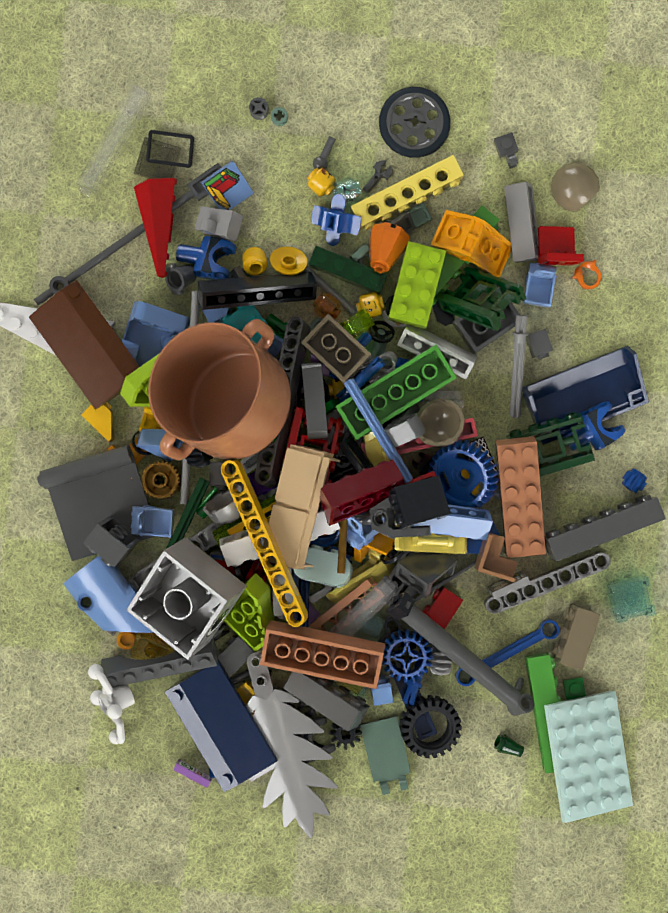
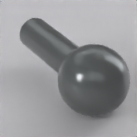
[313,136,336,169]

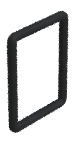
[146,130,194,168]

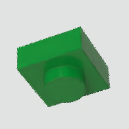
[563,677,586,700]

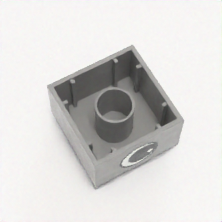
[127,537,247,660]

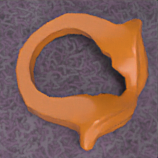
[572,260,602,290]

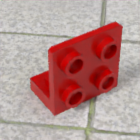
[538,226,584,266]

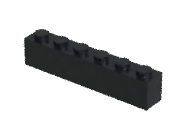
[198,272,317,310]

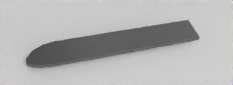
[385,558,477,620]

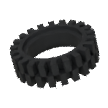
[399,695,462,758]

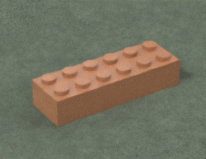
[495,436,546,558]
[260,620,385,689]

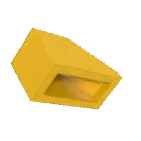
[81,402,114,442]

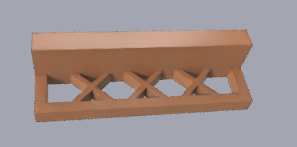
[309,576,386,633]

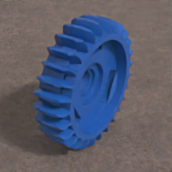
[428,439,499,508]

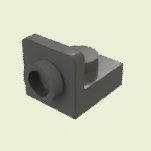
[382,211,415,234]

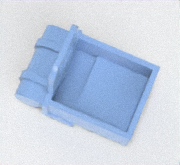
[523,263,557,308]
[130,505,174,538]
[338,511,386,550]

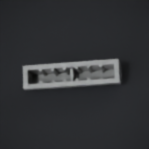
[504,182,538,262]

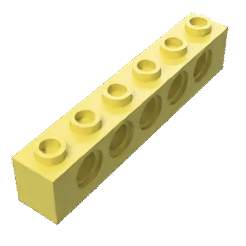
[350,155,464,230]

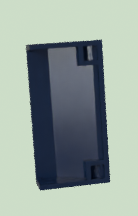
[522,345,649,445]
[165,660,278,792]

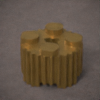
[141,461,182,499]

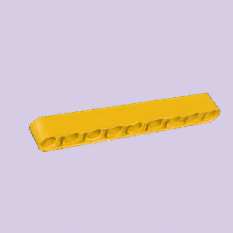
[221,460,308,627]

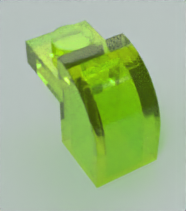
[339,308,375,338]

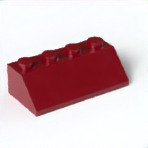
[320,460,404,526]

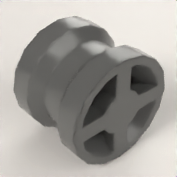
[249,97,269,120]

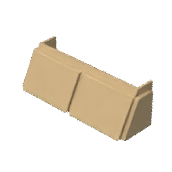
[263,444,340,569]

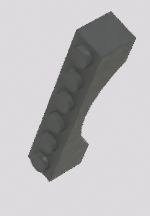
[101,638,218,688]

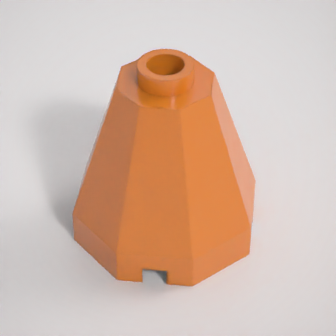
[369,222,410,273]

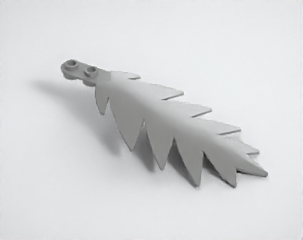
[246,652,338,838]

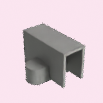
[195,207,243,241]

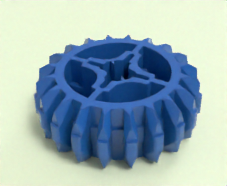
[382,629,433,682]

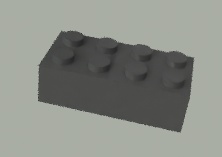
[283,672,370,731]

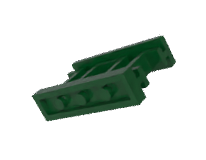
[436,266,527,331]
[506,412,595,477]

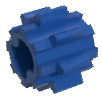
[622,468,647,494]

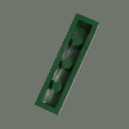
[309,246,387,295]

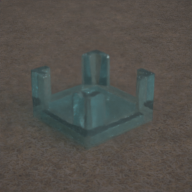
[606,575,657,623]

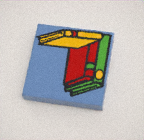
[201,161,254,210]

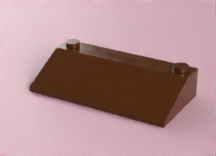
[29,280,140,410]

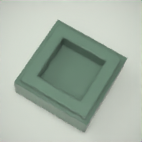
[408,202,433,229]

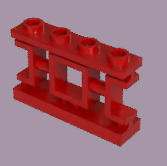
[277,407,344,486]

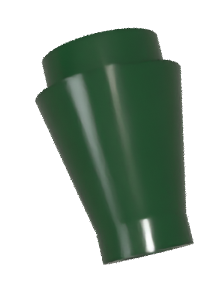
[494,734,524,757]

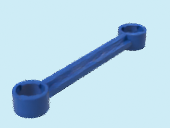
[455,619,560,686]

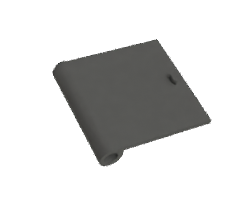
[37,445,155,561]

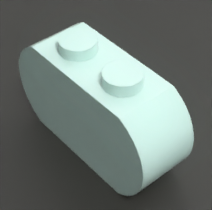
[293,545,353,588]

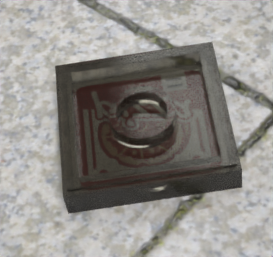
[134,137,182,179]

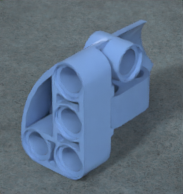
[121,301,190,367]
[63,556,153,633]

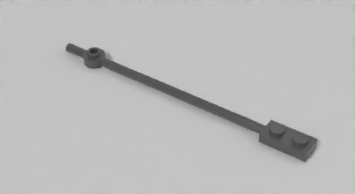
[34,163,222,305]

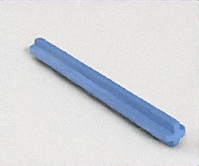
[344,378,413,483]

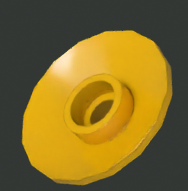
[269,246,308,276]

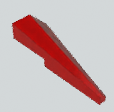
[134,178,177,278]

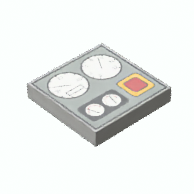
[486,571,531,599]

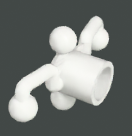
[88,664,135,744]

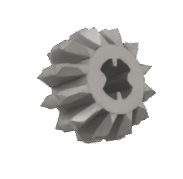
[430,645,452,675]

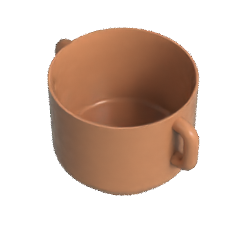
[148,319,291,460]

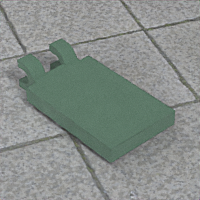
[360,715,411,795]

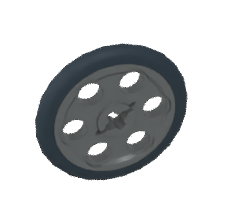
[379,87,450,158]

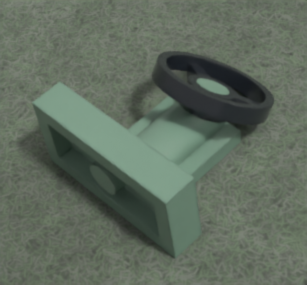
[366,321,395,366]

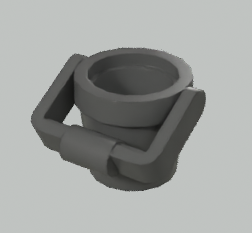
[165,263,197,295]

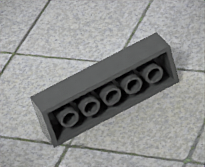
[545,495,666,561]

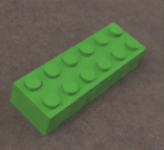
[334,345,457,440]

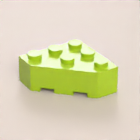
[120,353,160,407]
[224,573,275,652]

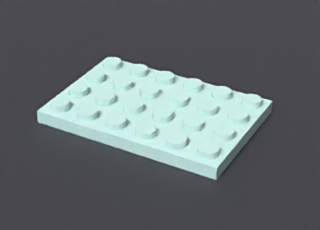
[544,690,633,823]

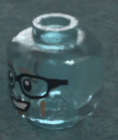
[332,177,362,205]

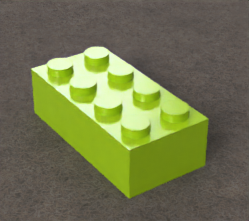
[388,241,446,329]

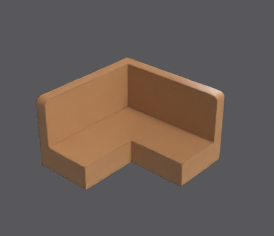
[474,532,518,582]

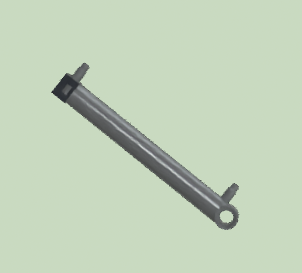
[387,585,534,716]

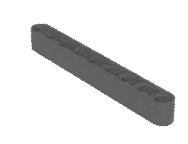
[255,316,310,488]

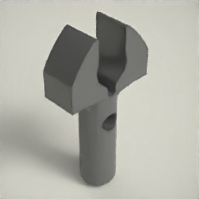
[363,160,392,193]

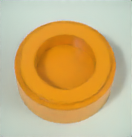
[117,632,137,649]

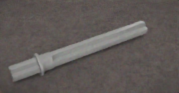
[510,315,528,418]

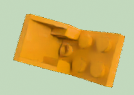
[430,210,512,278]

